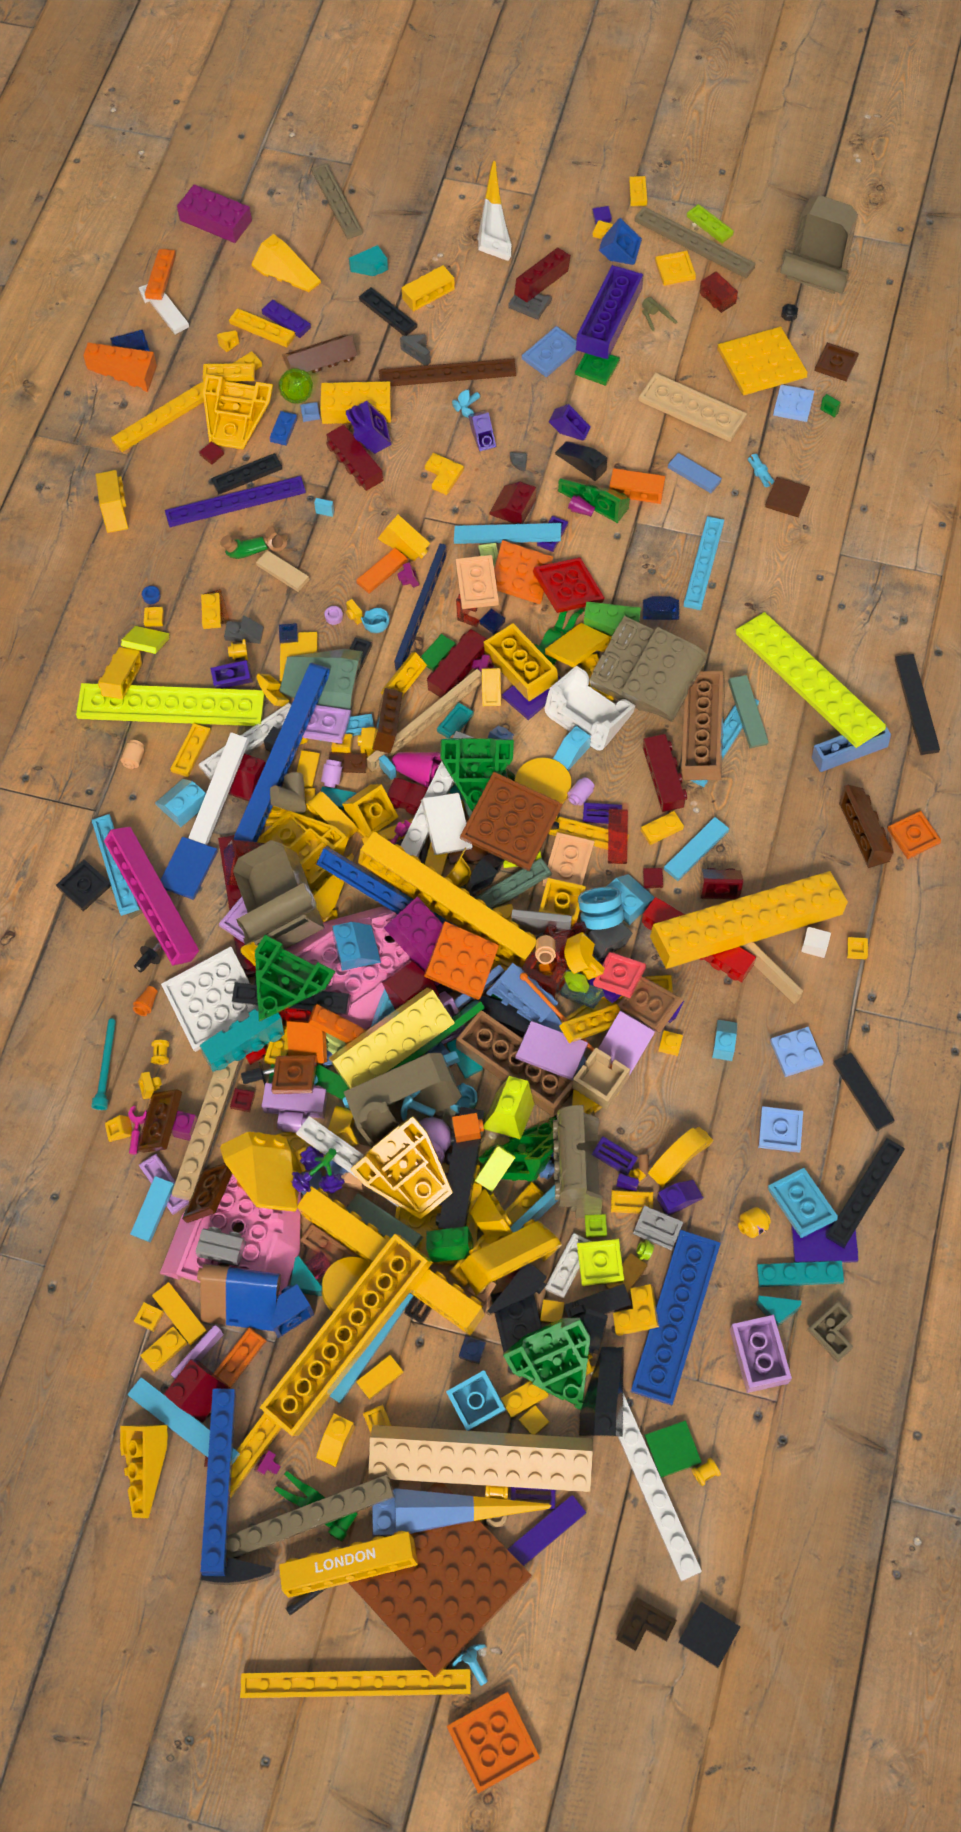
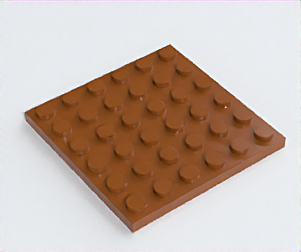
[349,1482,532,1678]

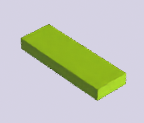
[687,204,734,244]

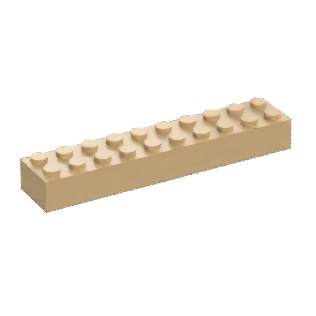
[369,1425,592,1492]

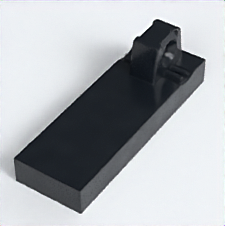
[564,1284,632,1322]

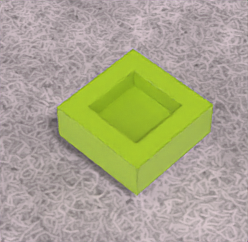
[564,971,589,993]
[585,1214,607,1238]

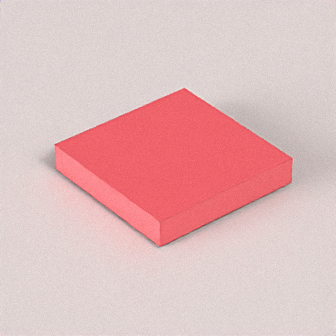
[593,952,646,998]

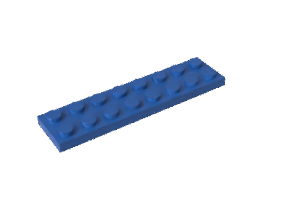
[631,1230,721,1406]

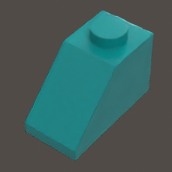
[348,245,388,276]

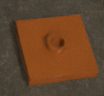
[271,1055,317,1094]

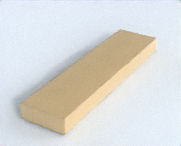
[740,942,803,1004]

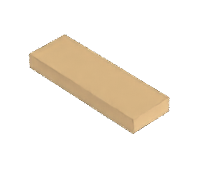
[256,550,309,592]

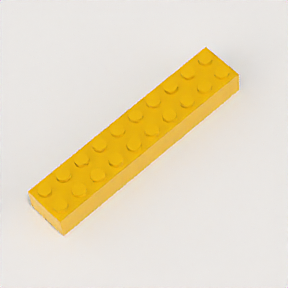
[358,832,536,968]
[650,871,848,969]
[297,1186,485,1336]
[260,1234,433,1436]

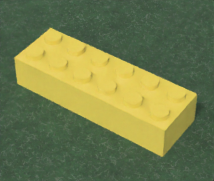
[329,987,455,1089]

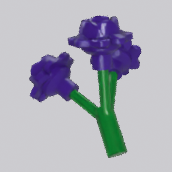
[291,1146,345,1193]

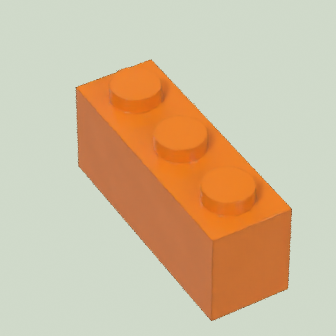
[609,468,665,504]

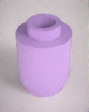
[321,759,342,788]
[567,777,595,805]
[277,1111,308,1133]

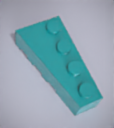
[200,1009,284,1072]

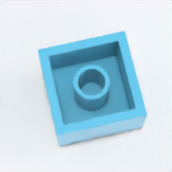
[446,1370,506,1431]

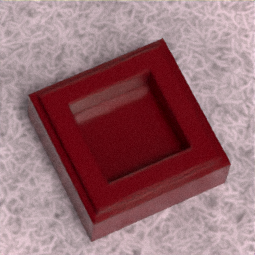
[199,441,224,465]
[643,868,663,889]
[230,1088,255,1113]

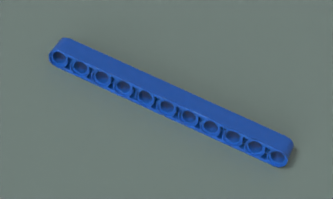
[234,663,330,848]

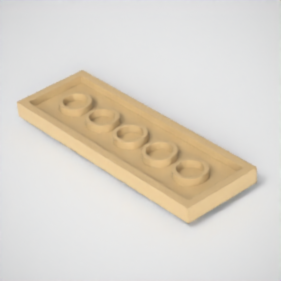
[639,373,747,442]

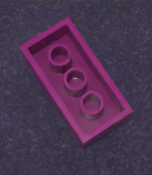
[177,184,252,243]
[383,897,442,986]

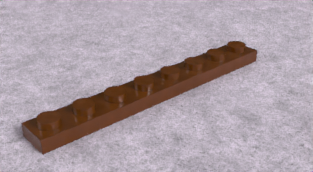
[379,358,516,387]

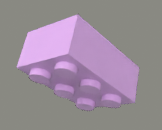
[730,1315,792,1393]

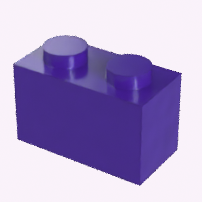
[210,660,253,689]

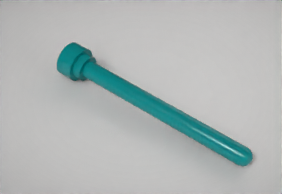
[91,1018,116,1110]

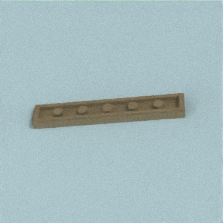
[311,163,362,240]

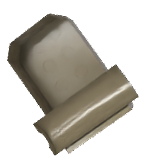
[780,195,858,294]
[233,840,325,950]
[344,1053,462,1147]

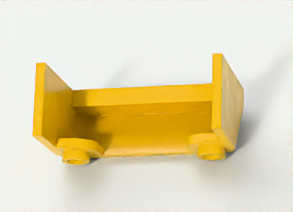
[460,1219,562,1296]

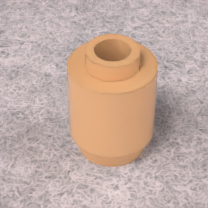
[121,740,144,769]
[535,935,556,964]

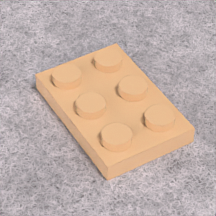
[456,555,499,609]
[543,832,594,887]

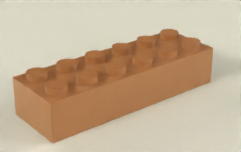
[681,671,725,781]
[456,1010,575,1117]

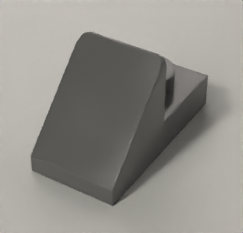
[400,334,431,366]
[224,615,264,644]

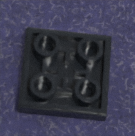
[678,1602,740,1669]

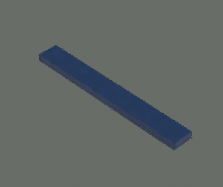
[394,543,447,671]

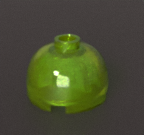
[278,368,313,404]

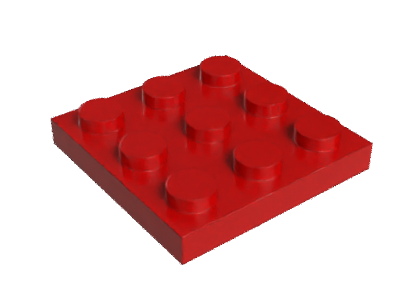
[533,557,605,613]

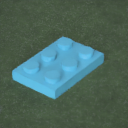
[768,1168,837,1238]

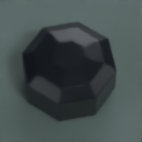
[781,304,798,321]

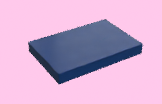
[161,837,218,900]

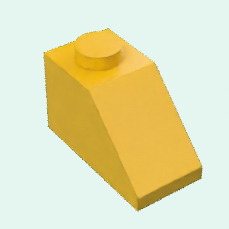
[316,1414,355,1468]

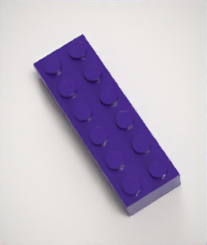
[576,265,644,360]

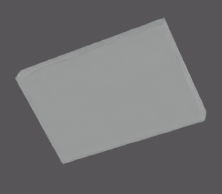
[512,909,572,938]

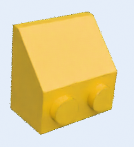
[342,784,398,837]

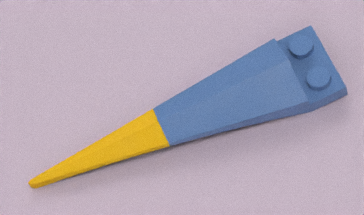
[372,1488,552,1537]

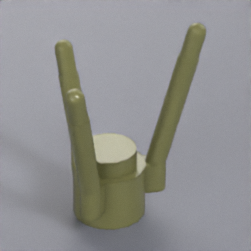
[642,297,677,331]

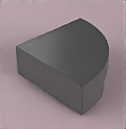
[510,452,527,471]

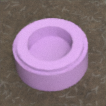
[325,606,343,625]

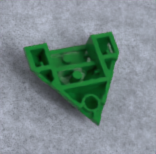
[440,738,514,812]
[255,935,335,1022]
[479,1115,557,1182]
[503,1318,590,1410]

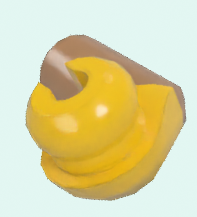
[628,1155,649,1182]

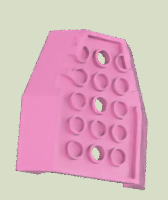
[285,906,419,1030]
[160,1174,301,1300]

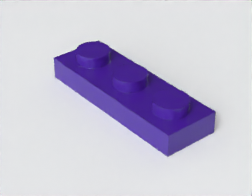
[262,299,311,338]

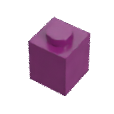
[172,1111,197,1141]

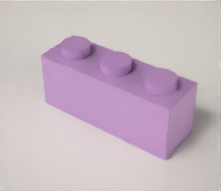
[262,1082,328,1119]

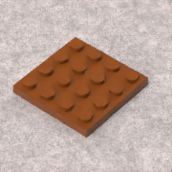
[460,772,563,871]

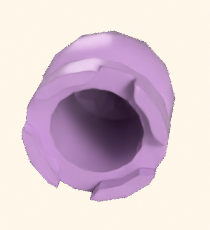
[419,1117,452,1164]

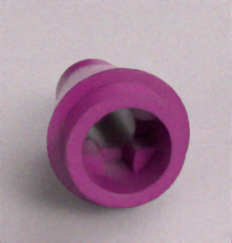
[568,495,595,517]

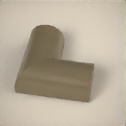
[270,772,306,814]
[807,1301,853,1362]

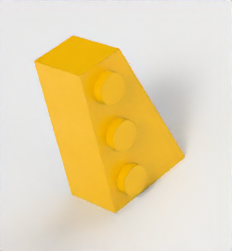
[96,470,128,533]

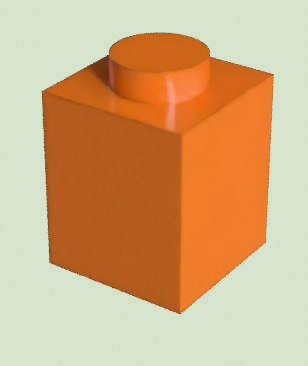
[452,1113,484,1143]

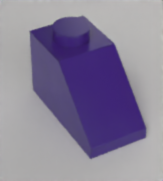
[549,404,591,441]
[657,1180,703,1216]

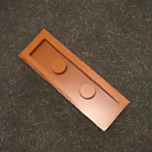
[356,548,408,594]
[214,1327,266,1389]

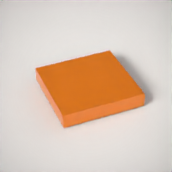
[887,810,941,859]
[287,1020,327,1063]

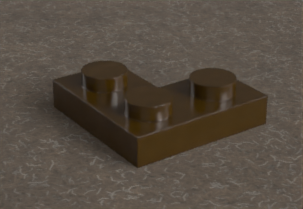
[616,1597,677,1651]

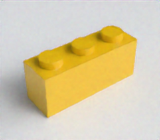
[401,265,455,312]
[98,647,142,700]

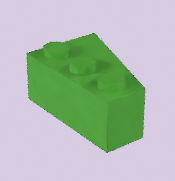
[584,602,641,636]

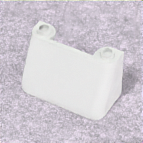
[545,666,635,751]

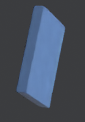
[522,326,577,378]

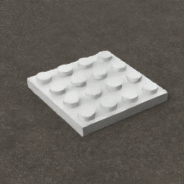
[161,947,258,1052]

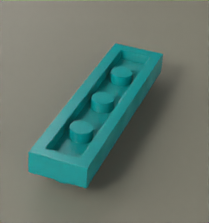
[756,1261,844,1287]

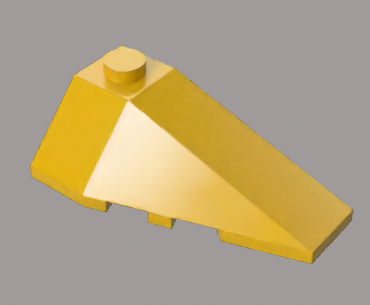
[251,234,321,292]
[312,853,354,922]

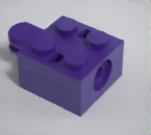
[346,401,392,454]

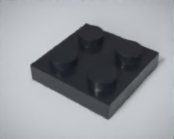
[56,860,111,912]

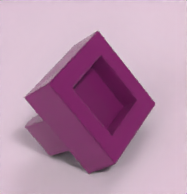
[397,562,420,588]
[472,655,494,674]
[254,1450,281,1475]

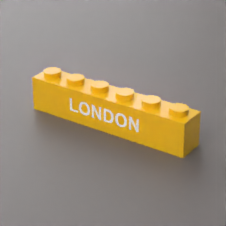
[279,1531,418,1598]

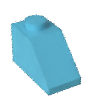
[553,726,591,771]
[712,1020,737,1061]

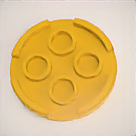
[515,758,571,804]
[322,1257,371,1312]

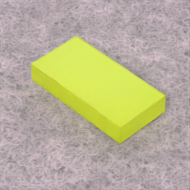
[475,1145,515,1191]

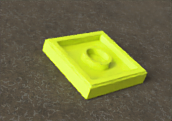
[121,626,170,654]
[577,1239,624,1286]

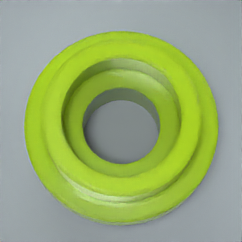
[636,1239,654,1260]

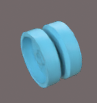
[578,887,624,929]

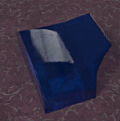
[643,596,679,620]

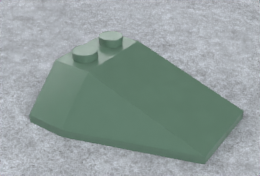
[280,649,363,710]

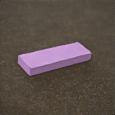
[139,1154,189,1215]
[171,1325,224,1379]

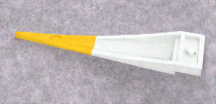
[477,161,511,261]

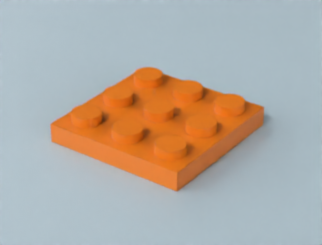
[494,540,553,604]
[424,921,499,1000]
[447,1692,540,1794]

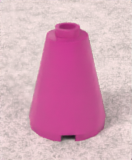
[392,752,441,788]

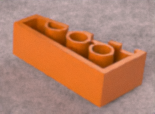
[83,342,157,392]

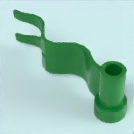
[534,609,585,665]
[274,1471,358,1542]

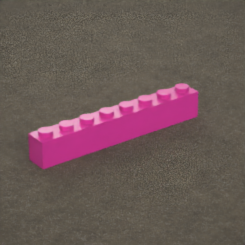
[104,827,199,966]

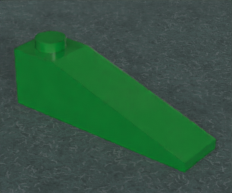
[558,478,630,523]

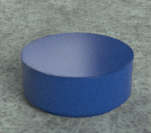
[142,586,161,604]

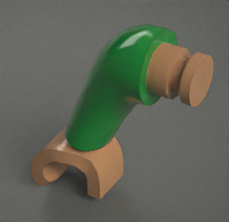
[220,525,288,559]

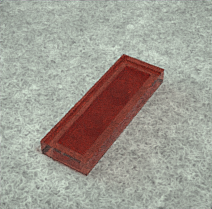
[608,809,628,864]

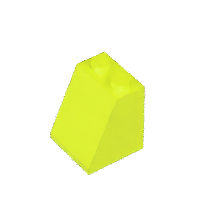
[484,1076,535,1139]

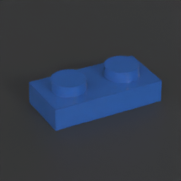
[270,411,297,446]

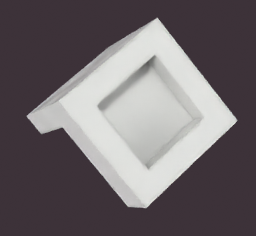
[801,927,831,958]

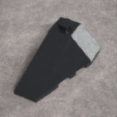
[579,1347,624,1437]

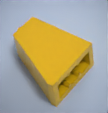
[378,515,430,561]

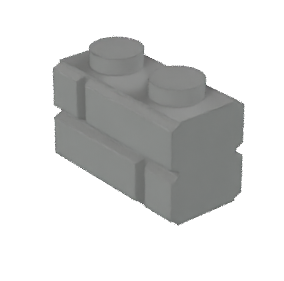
[195,1227,246,1267]

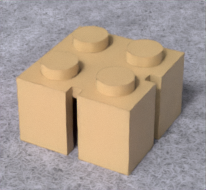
[572,1048,630,1110]

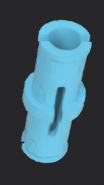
[748,454,774,487]

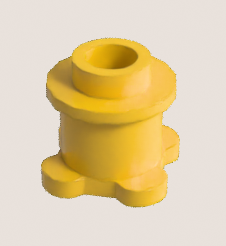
[228,639,248,661]

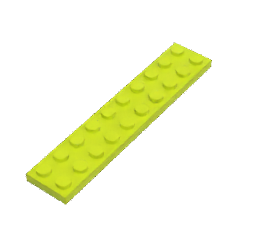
[736,612,886,748]
[76,683,265,726]

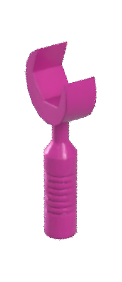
[389,820,411,844]
[128,1105,147,1155]

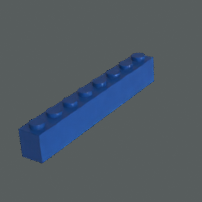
[200,1389,236,1576]

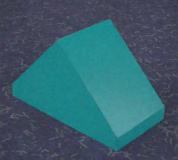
[290,1256,322,1296]
[756,1296,802,1327]

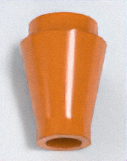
[133,986,158,1016]

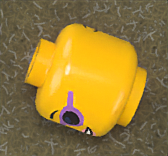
[738,1207,771,1238]

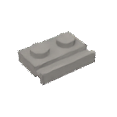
[633,1206,683,1251]

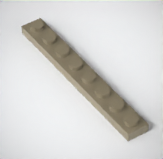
[635,207,756,278]
[226,1475,395,1560]

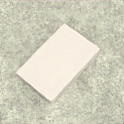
[421,793,472,855]

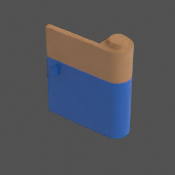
[197,1264,281,1331]

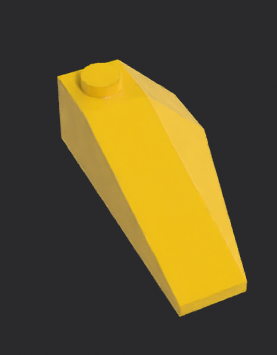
[120,1425,168,1518]

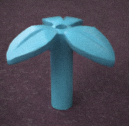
[452,390,480,418]
[401,1091,436,1121]
[452,1644,488,1686]

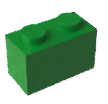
[426,1226,473,1263]

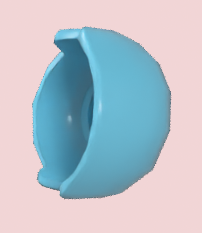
[361,608,390,633]
[450,1083,478,1113]

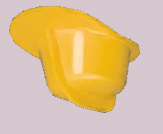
[446,847,471,888]

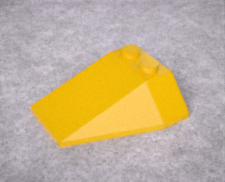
[203,374,273,450]
[260,811,348,889]
[350,1116,453,1219]
[220,1131,302,1212]

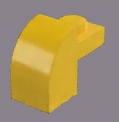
[564,932,605,980]

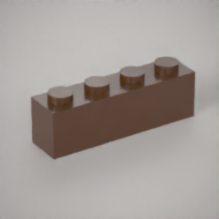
[372,688,403,754]

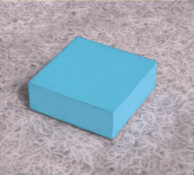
[314,498,334,517]
[379,755,396,780]

